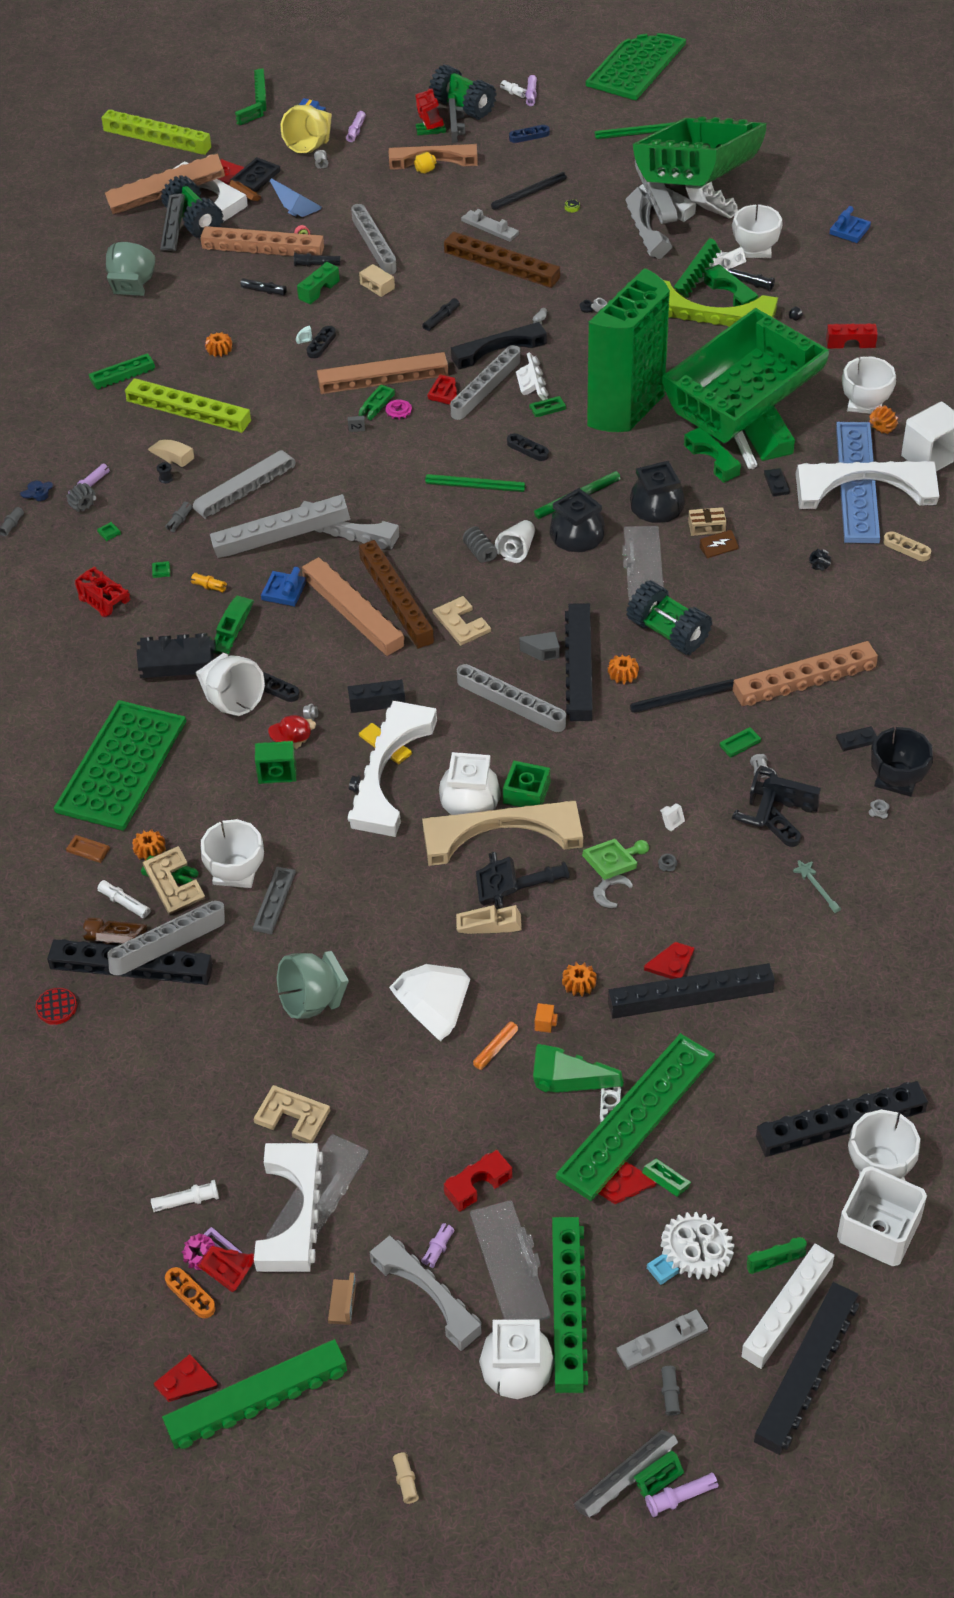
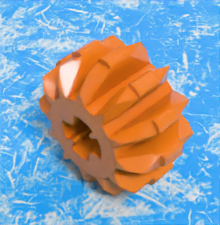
[205,332,233,357]
[869,405,898,434]
[608,654,639,684]
[132,829,166,861]
[562,962,597,997]

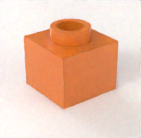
[535,1003,558,1033]

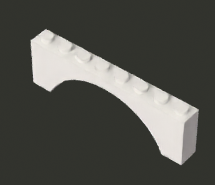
[796,460,939,509]
[348,701,437,837]

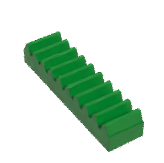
[254,68,267,112]
[674,238,721,298]
[89,353,155,390]

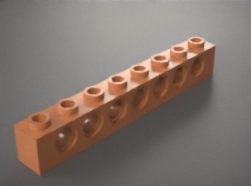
[201,226,324,256]
[733,641,878,706]

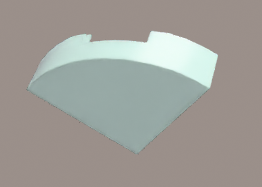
[296,326,312,344]

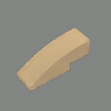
[148,440,194,467]
[456,905,522,934]

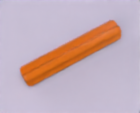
[473,1022,518,1070]

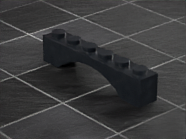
[451,322,547,370]

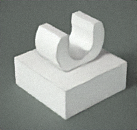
[660,804,685,831]

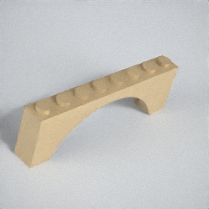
[422,801,583,866]

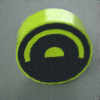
[565,200,580,212]

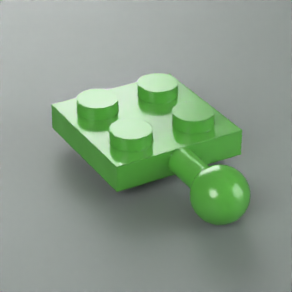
[582,839,649,880]

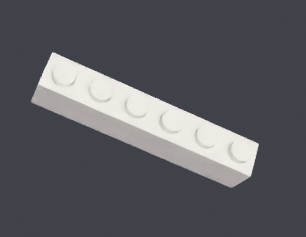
[741,1244,834,1369]

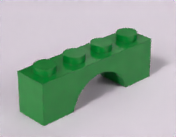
[704,264,758,307]
[684,428,741,483]

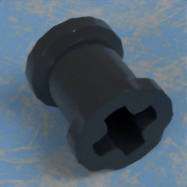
[156,462,173,484]

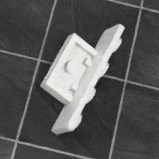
[697,247,746,284]
[516,352,549,400]

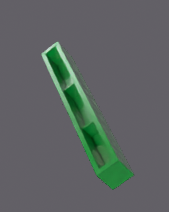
[162,1339,347,1449]

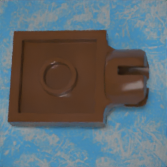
[83,917,147,944]

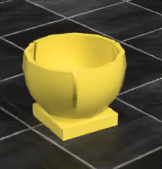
[280,105,332,153]

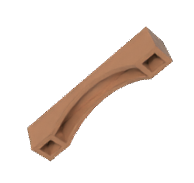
[389,144,478,169]

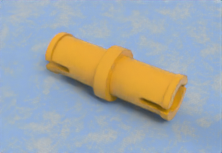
[191,573,227,593]

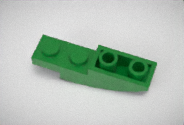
[213,595,254,655]

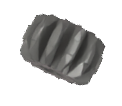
[66,483,96,512]

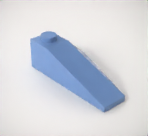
[270,178,322,217]

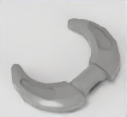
[593,875,633,908]

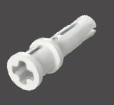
[151,1180,219,1212]

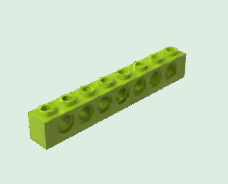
[101,110,211,155]
[125,378,251,433]

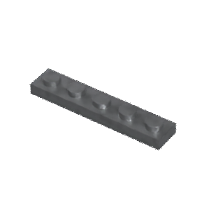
[574,1430,678,1518]

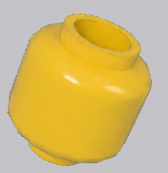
[414,152,437,173]

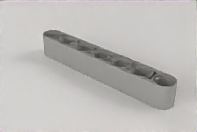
[635,160,677,224]
[351,204,396,274]
[450,345,520,420]
[193,450,295,519]
[457,664,566,732]
[108,901,225,975]

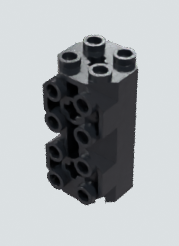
[137,633,216,678]

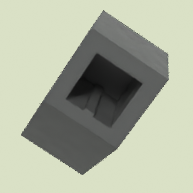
[519,632,559,661]

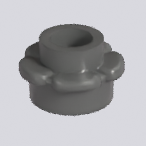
[658,853,677,872]

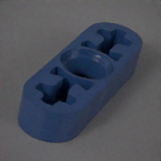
[509,125,550,143]

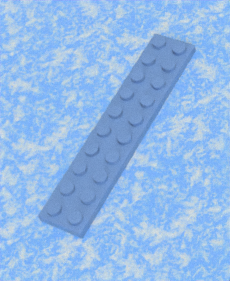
[836,422,880,543]

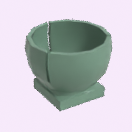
[106,242,155,296]
[277,951,349,1019]

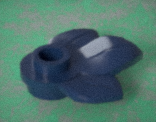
[20,480,53,501]

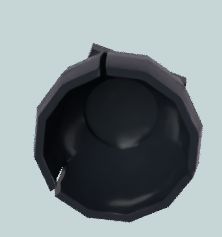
[630,461,685,523]
[549,488,605,552]
[871,727,933,797]

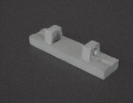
[461,209,519,242]
[616,1309,708,1370]

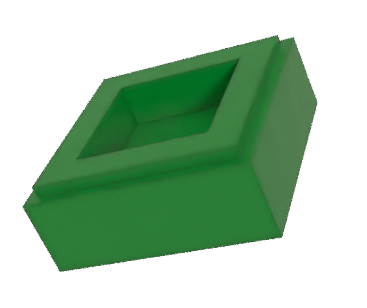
[97,522,121,541]
[152,561,170,578]

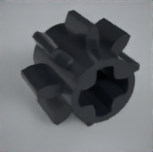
[809,549,831,571]

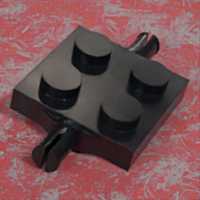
[476,852,518,909]

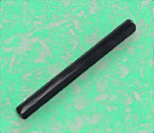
[491,172,567,210]
[630,679,734,713]

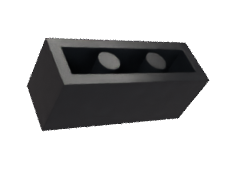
[347,679,405,713]

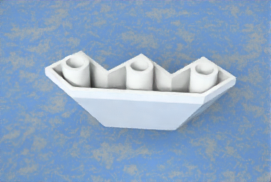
[686,181,738,218]
[389,964,470,1041]

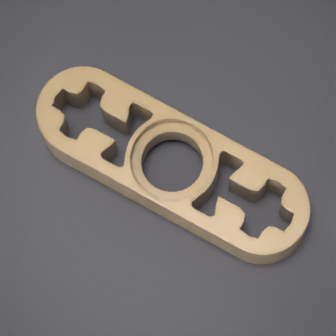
[883,532,931,561]

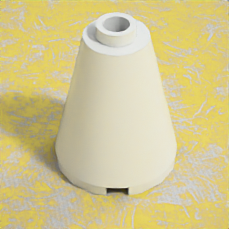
[495,520,535,563]

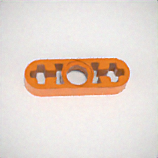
[165,1267,215,1318]

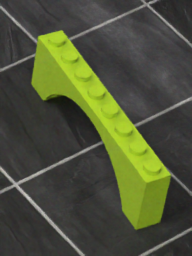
[663,280,778,327]

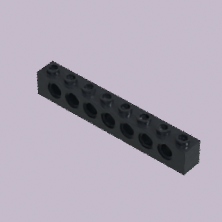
[47,939,213,985]
[756,1081,928,1157]

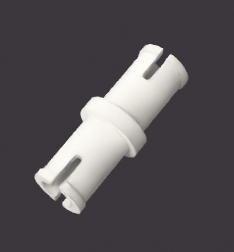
[500,80,527,98]

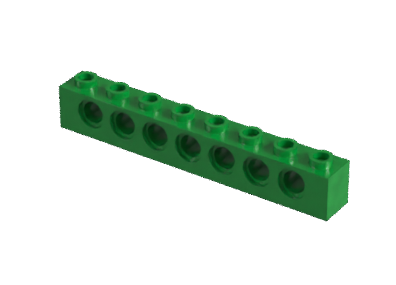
[552,1217,588,1393]

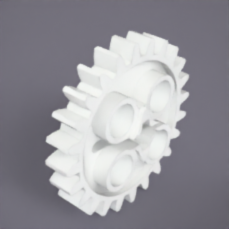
[661,1212,734,1279]

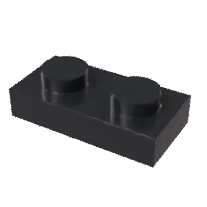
[764,468,789,497]
[836,726,877,752]

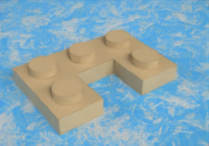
[433,596,491,646]
[143,846,205,915]
[254,1085,331,1143]

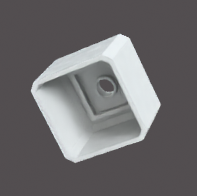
[901,402,954,471]
[837,1166,927,1266]

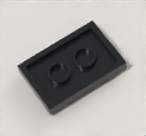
[230,157,281,192]

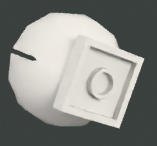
[732,205,783,258]
[842,357,896,414]
[196,653,265,716]
[439,752,501,815]
[201,819,264,888]
[848,1110,920,1181]
[479,1319,554,1399]

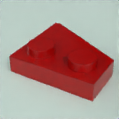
[428,374,457,405]
[644,942,694,979]
[598,1161,657,1204]
[197,1246,254,1292]
[153,1354,218,1402]

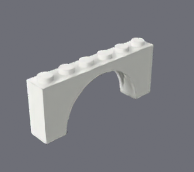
[254,1143,323,1272]

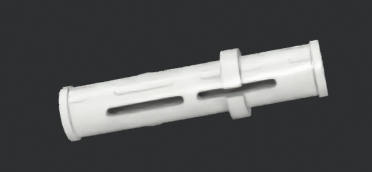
[97,880,151,919]

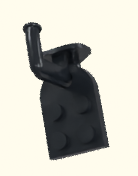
[732,765,821,827]

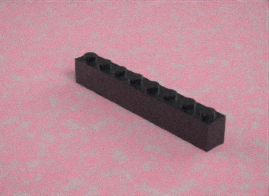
[565,603,592,721]
[608,963,775,1019]
[754,1282,860,1455]

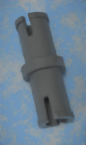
[165,502,193,532]
[0,507,24,536]
[661,1366,681,1416]

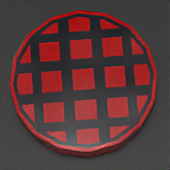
[35,988,77,1025]

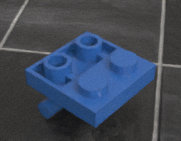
[829,206,871,243]
[261,567,306,606]

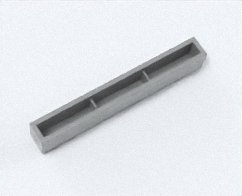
[210,494,350,558]

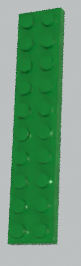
[556,1033,715,1201]

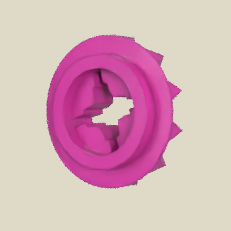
[386,400,412,419]
[182,1234,215,1270]

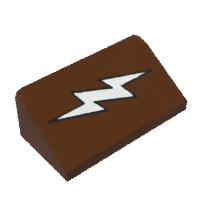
[700,530,739,558]

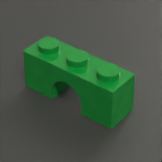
[297,262,340,305]

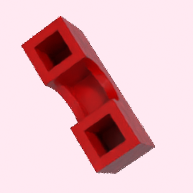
[826,323,878,349]
[444,1150,513,1212]

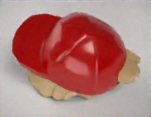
[268,715,316,749]

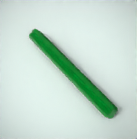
[594,122,675,139]
[534,471,620,519]
[425,474,525,492]

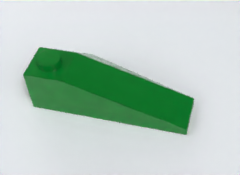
[533,1044,624,1093]

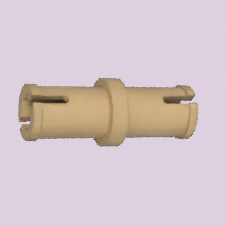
[393,1453,419,1504]

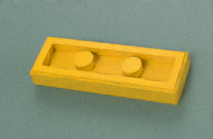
[359,723,412,765]

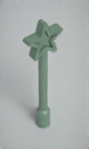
[793,860,841,913]

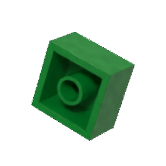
[255,741,296,784]
[503,760,550,807]

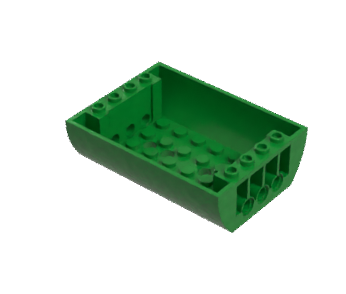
[633,116,767,186]
[587,268,670,432]
[662,308,829,443]

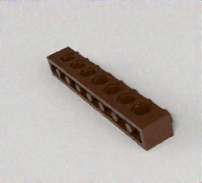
[444,231,560,288]
[359,540,434,649]

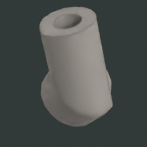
[532,308,547,325]

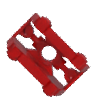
[415,89,444,130]
[75,566,130,618]

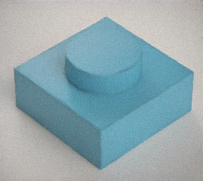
[647,1255,679,1285]

